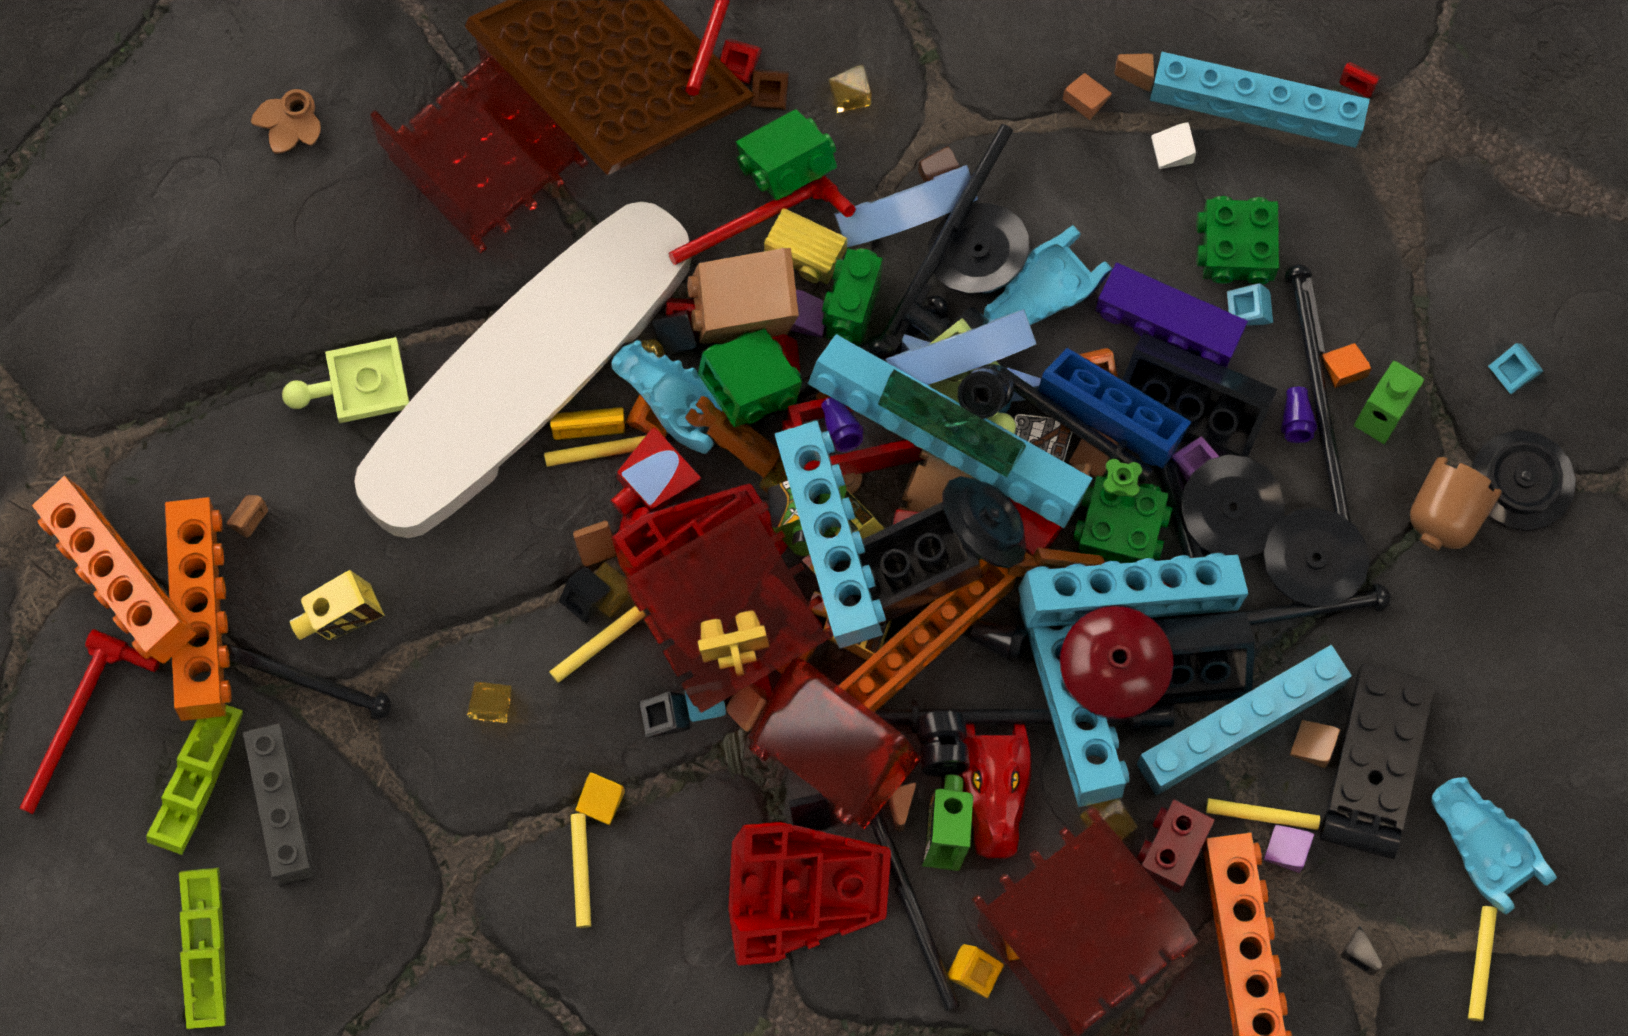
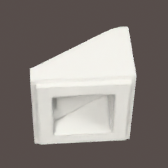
[1151,122,1196,169]

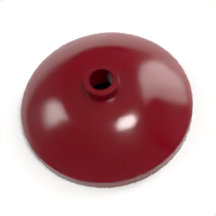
[1060,606,1173,719]

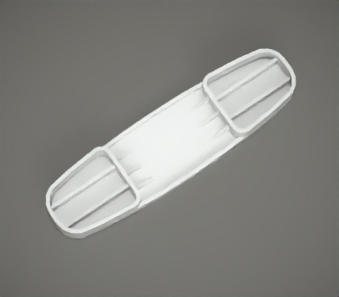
[354,202,691,538]

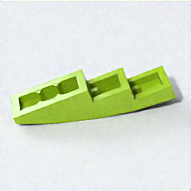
[146,705,243,855]
[179,868,226,1029]

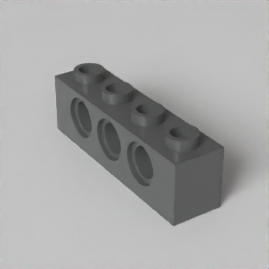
[243,723,316,885]

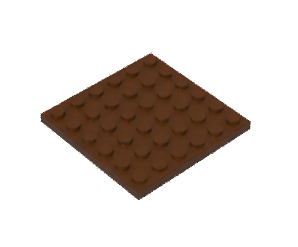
[465,0,754,176]

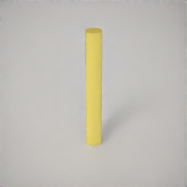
[544,435,646,467]
[549,605,646,683]
[1206,798,1320,830]
[571,813,591,928]
[1468,906,1497,1021]

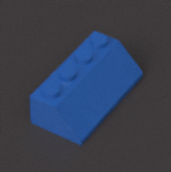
[1038,348,1191,468]

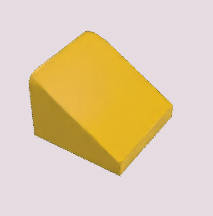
[575,772,625,826]
[947,944,1004,998]

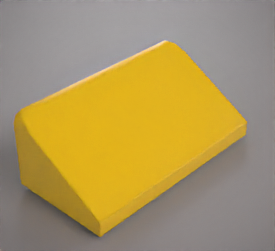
[550,407,626,440]

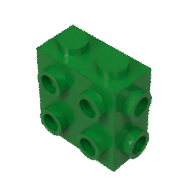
[735,109,837,201]
[1196,196,1279,284]
[822,248,883,346]
[698,328,802,428]
[1073,474,1172,564]

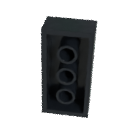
[833,502,983,625]

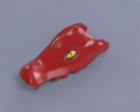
[958,724,1032,859]

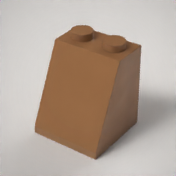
[687,248,799,344]

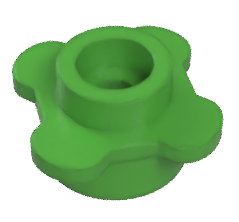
[1103,459,1142,497]

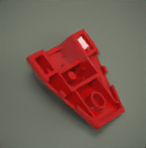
[611,483,788,660]
[728,822,891,966]

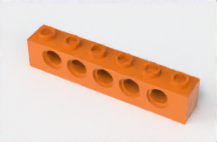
[32,475,197,664]
[165,497,232,721]
[826,559,1016,732]
[1202,833,1292,1036]

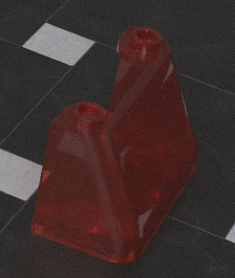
[747,656,920,830]

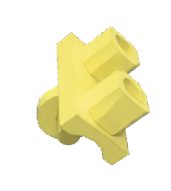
[698,610,769,676]

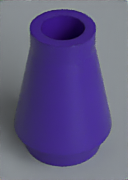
[1281,386,1317,443]
[821,397,863,452]

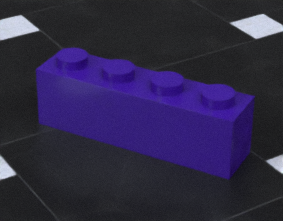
[1095,262,1248,368]

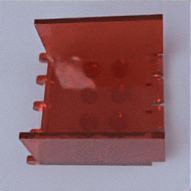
[370,40,588,254]
[623,501,834,713]
[971,806,1198,1036]

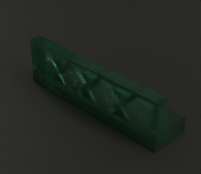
[878,369,1026,477]

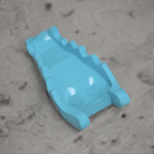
[984,225,1112,325]
[611,340,722,454]
[1431,777,1557,915]

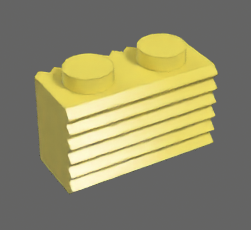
[764,208,847,284]

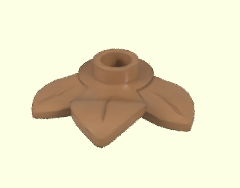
[251,89,321,154]

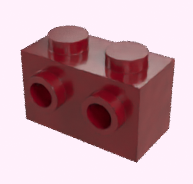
[1136,800,1215,893]

